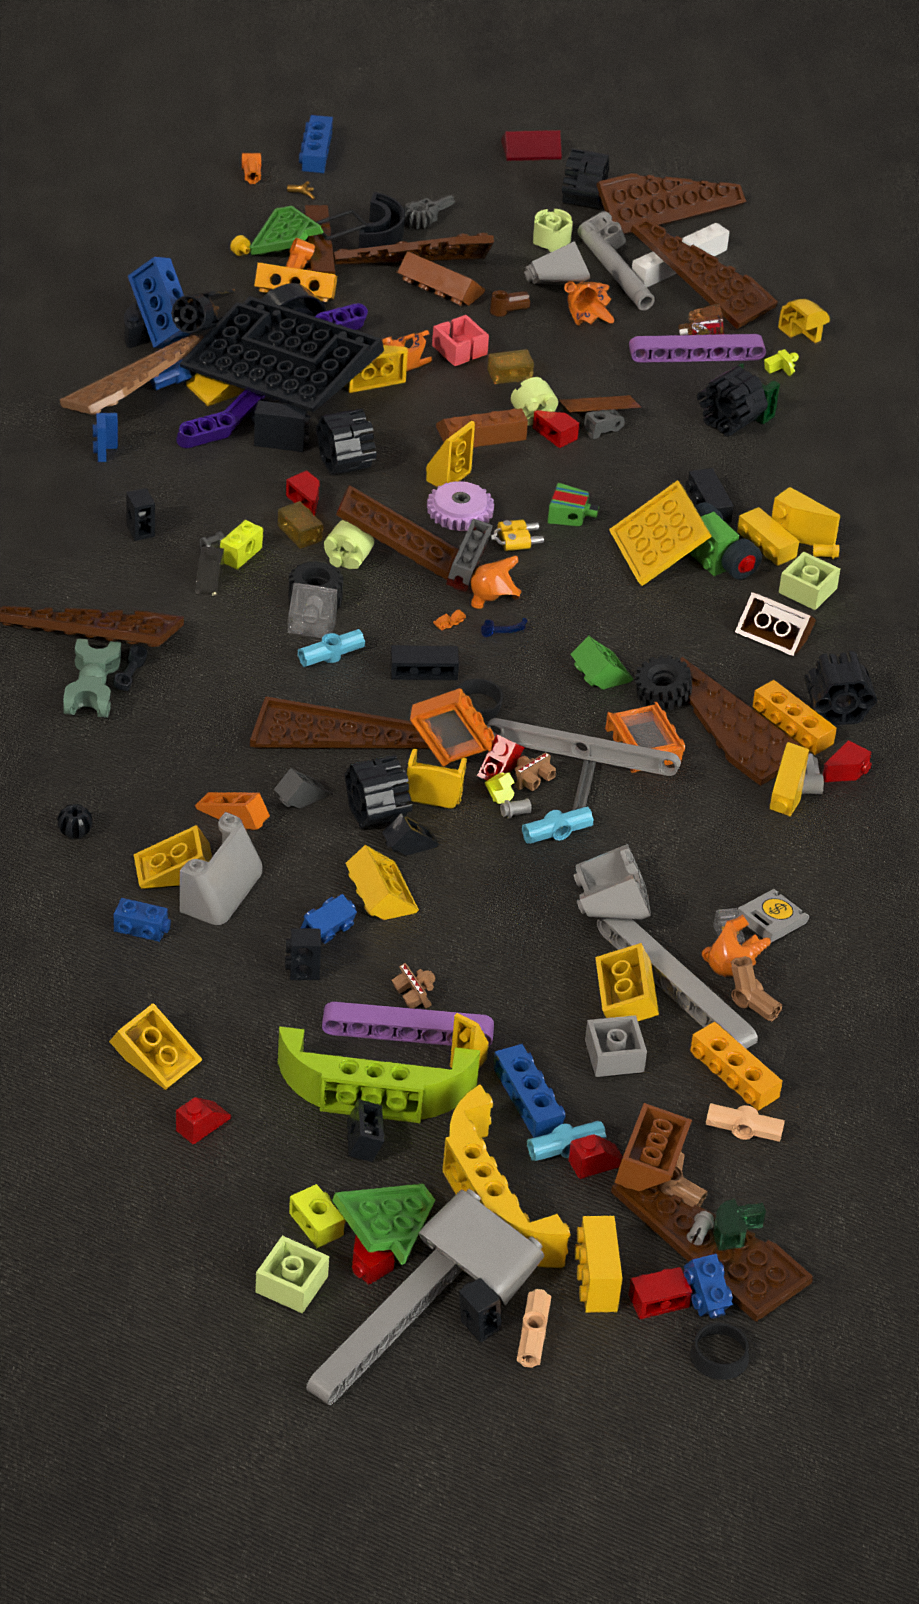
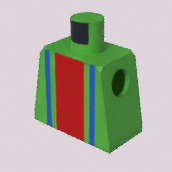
[548,483,599,526]

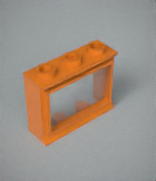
[410,688,494,767]
[605,702,685,773]

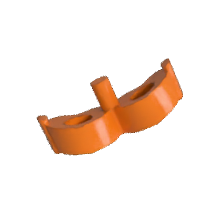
[433,610,466,630]

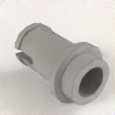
[500,799,531,818]
[687,1211,714,1245]

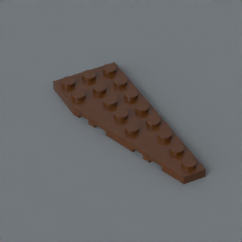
[596,173,746,235]

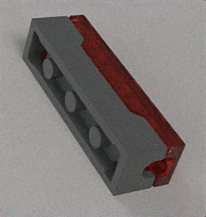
[446,518,493,592]

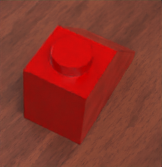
[532,410,579,448]
[286,470,320,517]
[823,740,872,782]
[176,1097,231,1145]
[569,1134,623,1179]
[352,1235,395,1285]

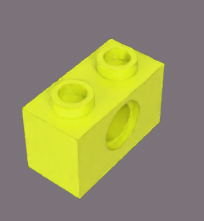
[220,520,263,570]
[289,1184,346,1248]

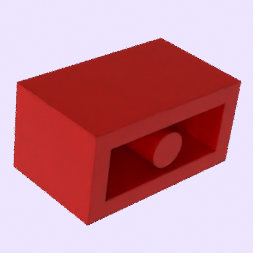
[629,1267,692,1319]

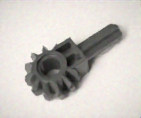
[404,195,455,229]

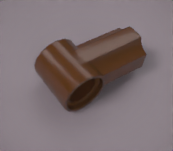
[490,290,530,317]

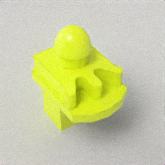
[764,349,799,376]
[484,772,514,804]

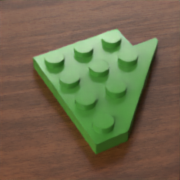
[249,206,323,255]
[332,1184,435,1264]

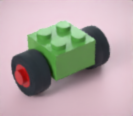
[689,502,762,579]

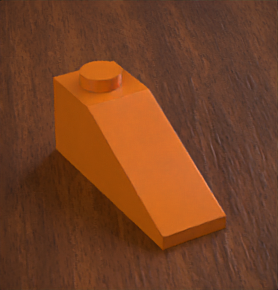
[195,792,270,830]

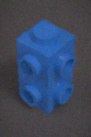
[301,894,357,944]
[114,898,171,942]
[684,1254,733,1318]

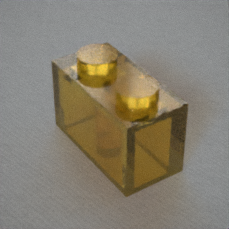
[488,349,534,384]
[278,501,324,549]

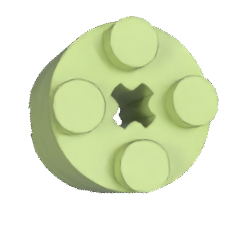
[533,209,573,252]
[511,377,558,426]
[324,520,374,569]

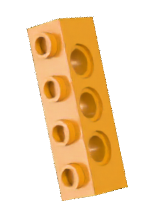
[254,263,337,302]
[752,680,837,755]
[690,1021,783,1111]

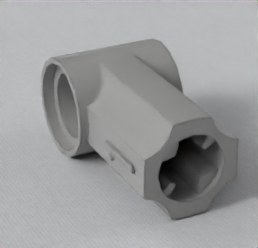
[802,753,824,794]

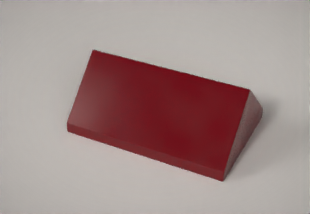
[501,130,562,161]

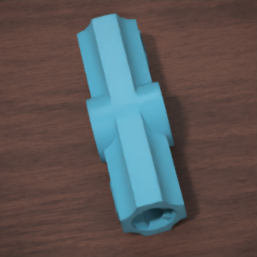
[298,629,365,667]
[522,807,594,844]
[527,1121,607,1161]

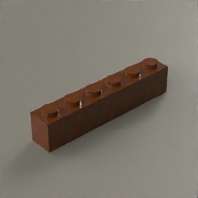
[303,205,335,288]

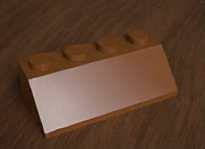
[397,251,485,306]
[436,408,528,447]
[614,1103,692,1191]

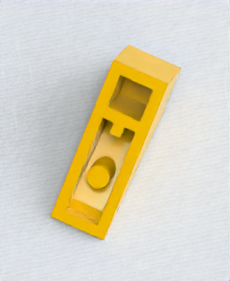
[770,742,810,816]
[450,1013,489,1068]

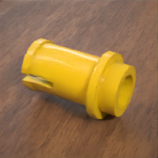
[813,543,839,559]

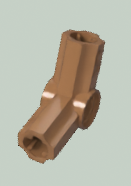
[731,956,783,1022]
[656,1152,708,1207]

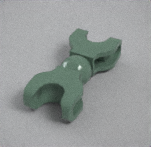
[63,639,121,718]

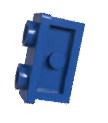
[93,413,118,462]

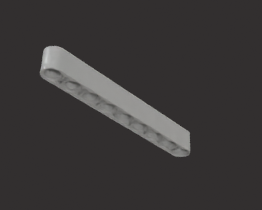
[597,918,758,1049]
[306,1249,462,1405]

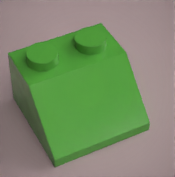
[570,636,633,689]

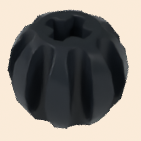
[57,804,93,839]

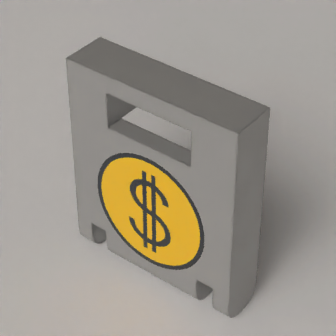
[736,889,809,943]

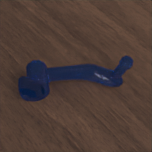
[481,618,527,637]

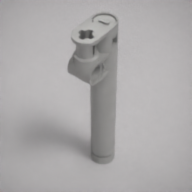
[578,212,655,310]

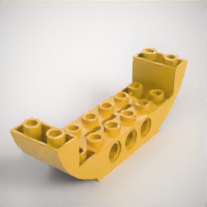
[443,1085,570,1268]

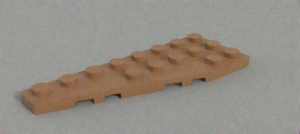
[59,333,204,415]

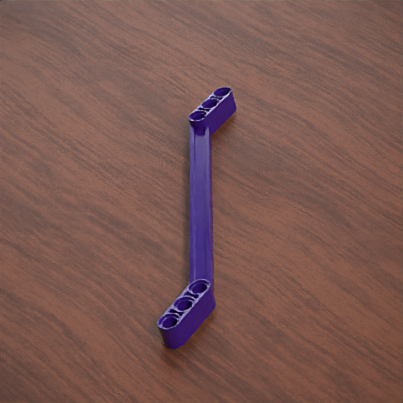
[176,303,368,448]

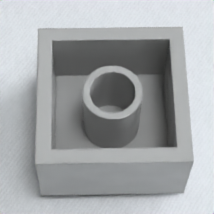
[585,1015,647,1077]

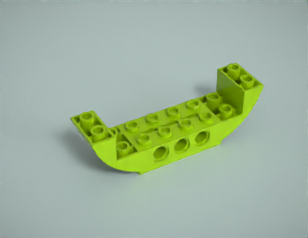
[278,1027,480,1123]

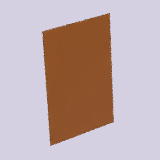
[559,395,641,412]

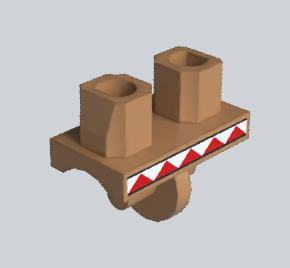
[515,752,556,791]
[391,963,435,1009]

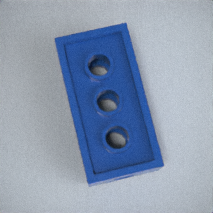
[128,257,193,348]

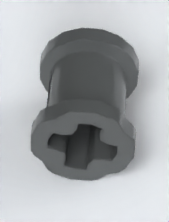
[199,531,225,556]

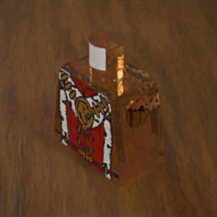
[678,303,724,335]

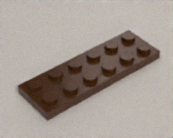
[336,485,459,580]

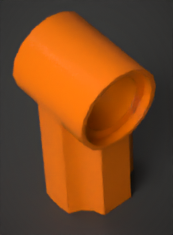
[242,153,261,184]
[285,238,315,280]

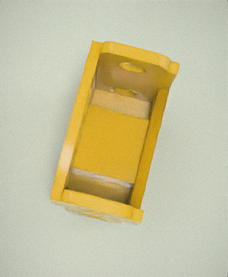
[406,749,467,809]

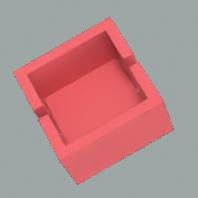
[432,315,489,366]

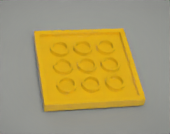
[609,480,712,586]

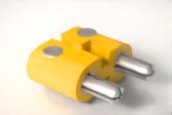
[491,520,544,551]

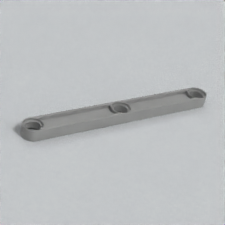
[486,718,681,776]

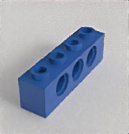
[299,115,333,173]
[493,1044,566,1138]

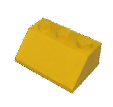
[346,845,419,920]

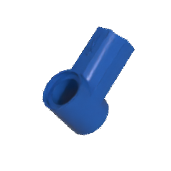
[150,358,192,391]

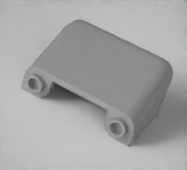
[524,241,590,285]
[180,812,262,925]
[574,844,651,920]
[418,1189,545,1306]

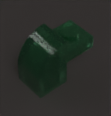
[713,1198,766,1251]

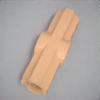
[706,1104,785,1142]
[517,1289,551,1368]

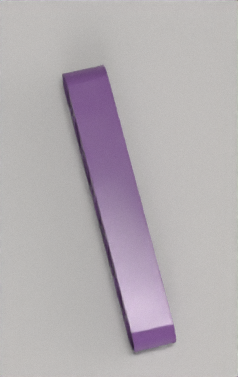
[629,334,766,363]
[322,1002,494,1047]

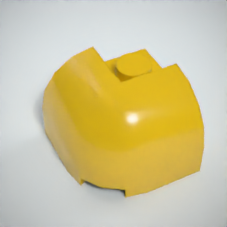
[778,299,829,343]

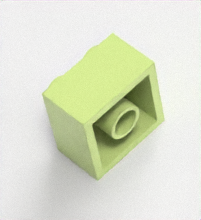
[779,552,840,610]
[256,1236,329,1313]

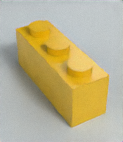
[737,507,799,566]

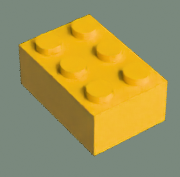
[595,943,659,1021]
[575,1216,622,1313]

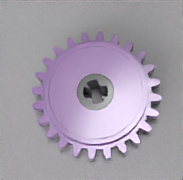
[427,481,494,531]

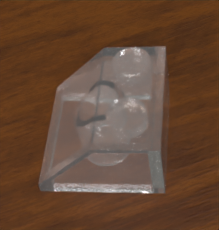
[288,583,338,638]

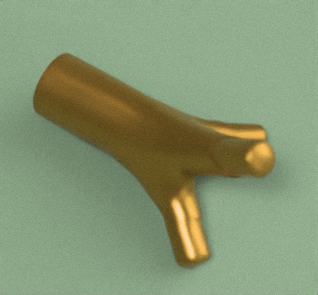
[287,181,315,200]

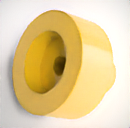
[230,235,250,256]

